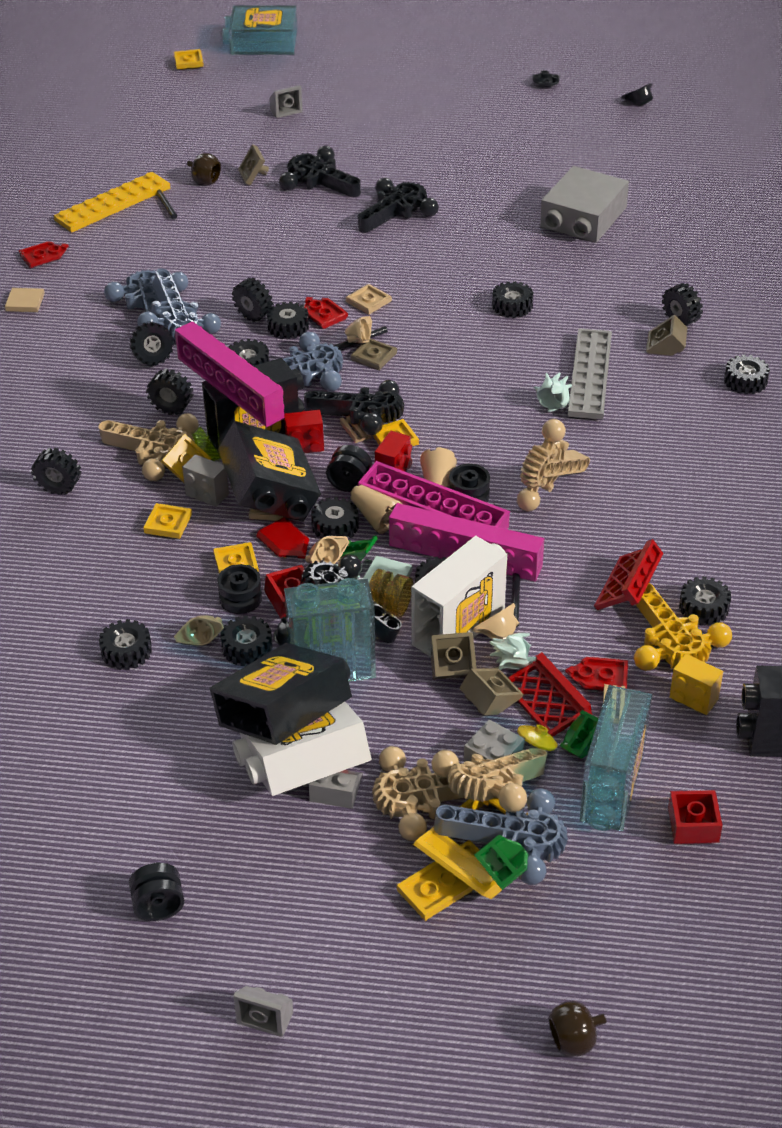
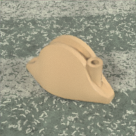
[345,316,372,343]
[305,536,349,564]
[473,603,519,639]
[174,615,224,646]

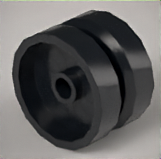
[326,445,372,492]
[449,463,490,502]
[217,564,262,614]
[128,863,185,921]

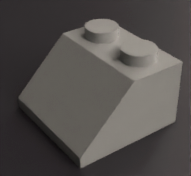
[270,85,303,118]
[309,770,363,809]
[233,986,293,1037]

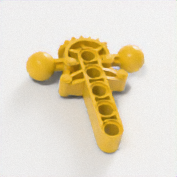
[634,583,732,671]

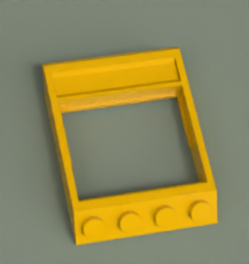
[413,798,528,899]

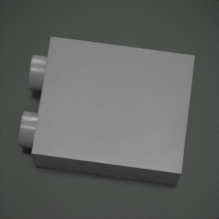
[540,166,629,243]

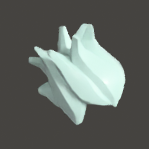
[534,373,572,412]
[490,633,536,670]

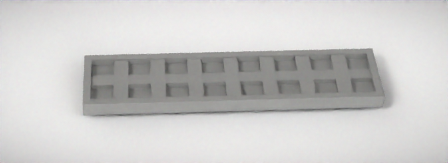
[568,328,612,420]

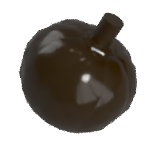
[187,153,221,186]
[548,1001,607,1057]

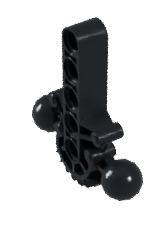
[279,145,361,197]
[357,177,439,233]
[304,380,404,435]
[291,554,402,643]

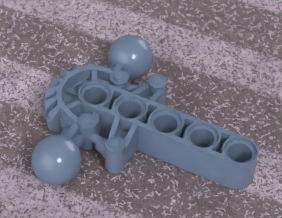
[137,268,221,339]
[104,269,189,318]
[283,331,343,392]
[434,788,568,885]

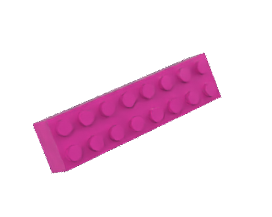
[175,321,284,427]
[358,461,510,529]
[389,503,544,582]

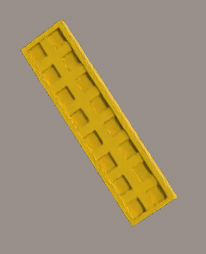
[53,172,171,233]

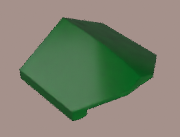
[339,535,378,561]
[560,710,604,759]
[474,835,528,890]

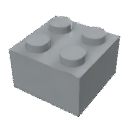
[183,454,229,507]
[464,719,525,762]

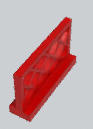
[594,539,664,610]
[508,652,592,737]

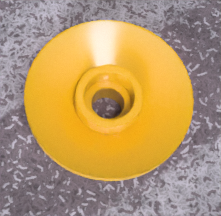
[517,725,558,751]

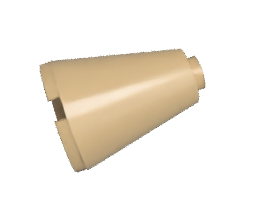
[420,447,457,488]
[351,485,402,534]

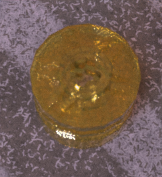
[366,569,413,617]

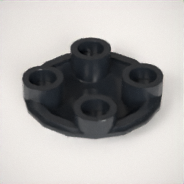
[532,70,560,86]

